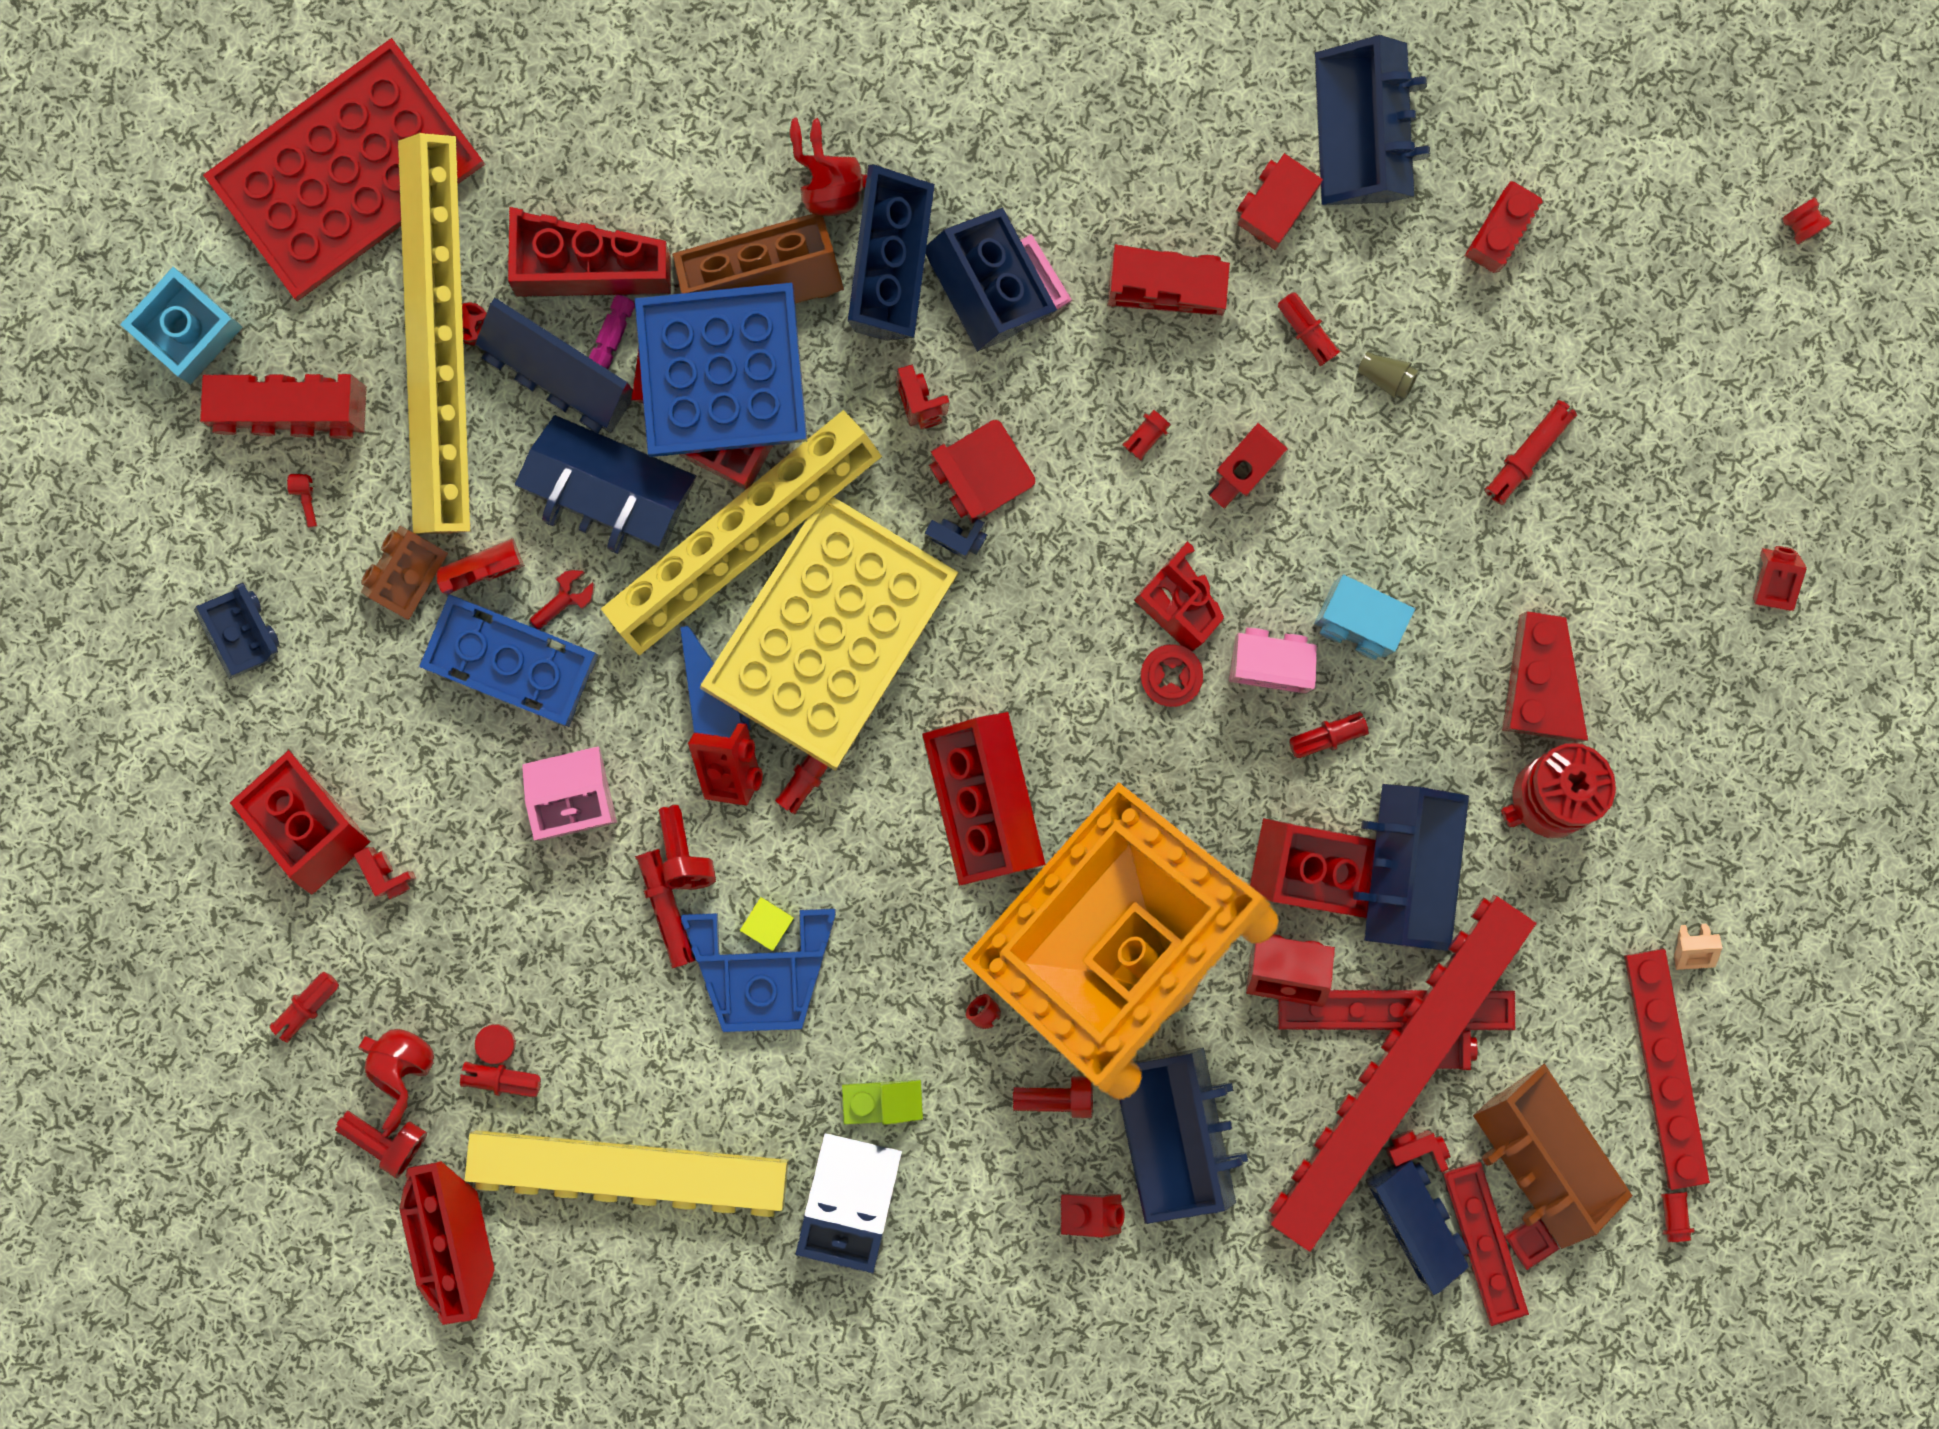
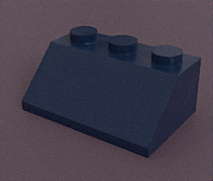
[925,207,1057,352]
[1365,1160,1469,1296]

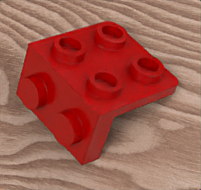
[928,420,1036,524]

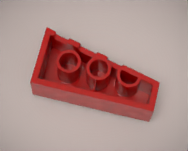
[508,207,671,297]
[200,374,367,439]

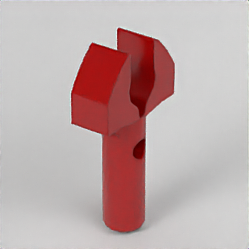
[529,570,595,630]

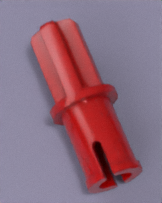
[1278,292,1341,367]
[1289,711,1369,758]
[269,972,339,1043]
[460,1061,541,1098]

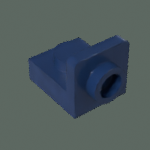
[924,519,988,560]

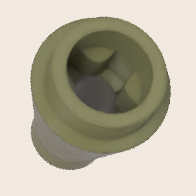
[1357,351,1419,399]

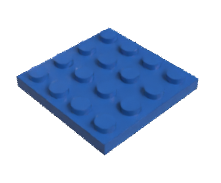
[635,283,808,457]

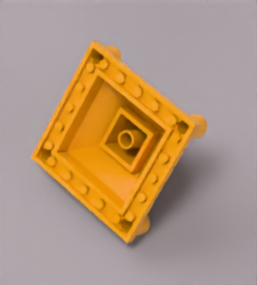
[962,782,1278,1099]

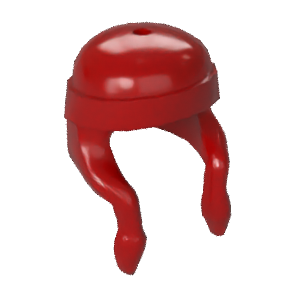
[789,117,867,216]
[358,1029,434,1137]

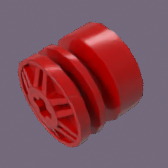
[1512,743,1616,838]

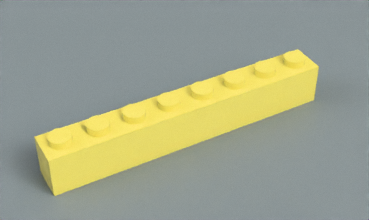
[465,1130,789,1217]

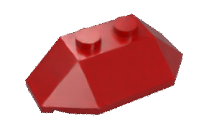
[399,1161,495,1325]

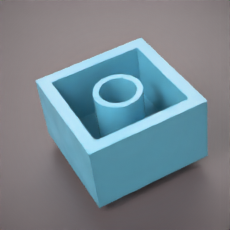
[120,267,243,385]
[1314,574,1415,660]

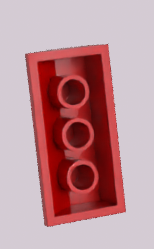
[922,712,1046,886]

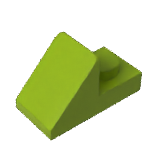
[842,1080,923,1125]

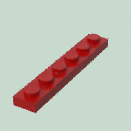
[1624,948,1710,1190]

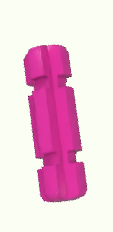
[589,295,635,370]

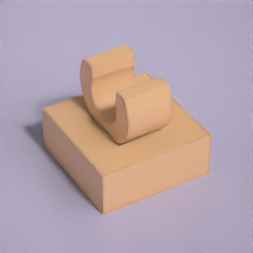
[1674,924,1722,970]

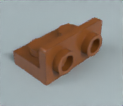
[361,525,448,620]

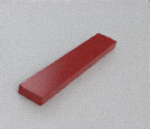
[1278,990,1515,1030]

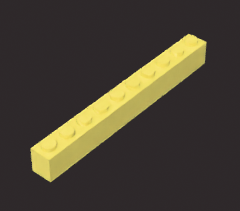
[398,133,470,534]

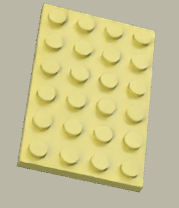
[700,497,958,771]

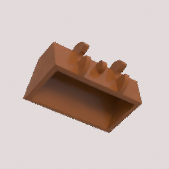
[1473,1063,1633,1249]

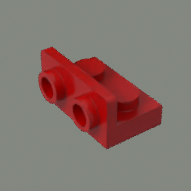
[896,364,950,429]
[688,723,763,806]

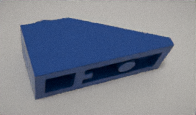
[680,626,751,737]

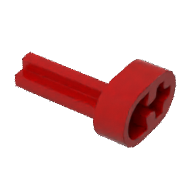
[658,805,716,890]
[1013,1076,1093,1118]
[335,1110,427,1179]

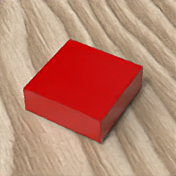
[1504,1218,1560,1270]

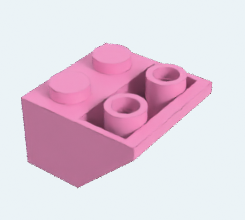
[522,746,617,841]

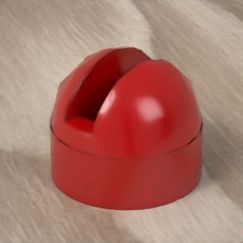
[966,994,1001,1029]

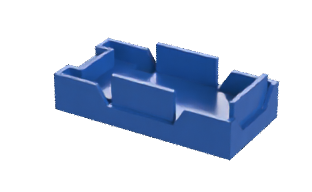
[419,594,599,727]

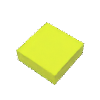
[740,897,794,951]

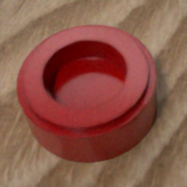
[475,1024,516,1064]

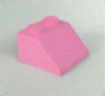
[1229,628,1317,694]

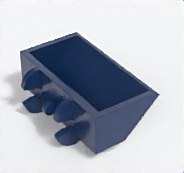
[1315,35,1430,205]
[514,414,697,554]
[1353,784,1469,951]
[1119,1047,1248,1224]

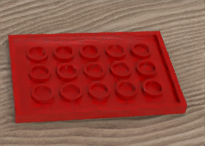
[203,38,486,302]

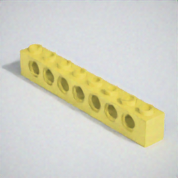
[601,410,882,656]

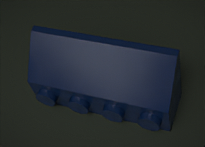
[848,164,935,341]
[475,297,633,434]

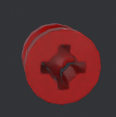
[1781,197,1832,245]
[462,302,487,346]

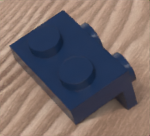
[194,582,279,680]

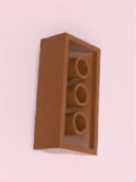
[672,214,844,305]

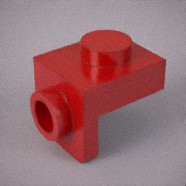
[1385,1130,1451,1173]
[1061,1194,1125,1238]

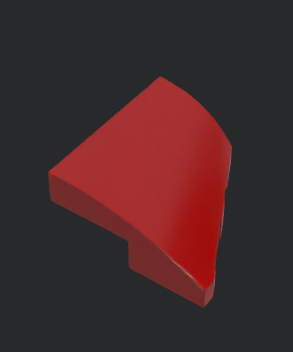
[437,538,525,595]
[1134,541,1224,651]

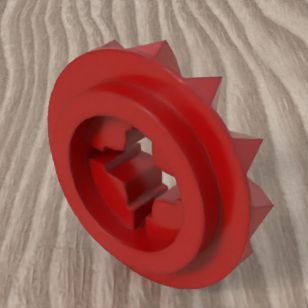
[1141,644,1203,707]

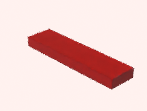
[1442,1161,1529,1326]

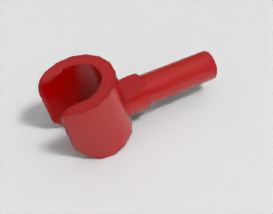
[287,474,317,528]

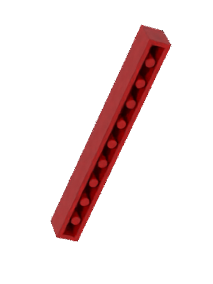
[1268,895,1537,1252]

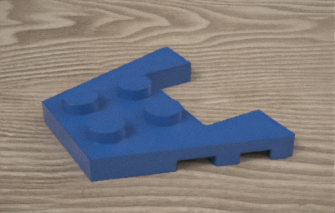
[681,909,836,1032]

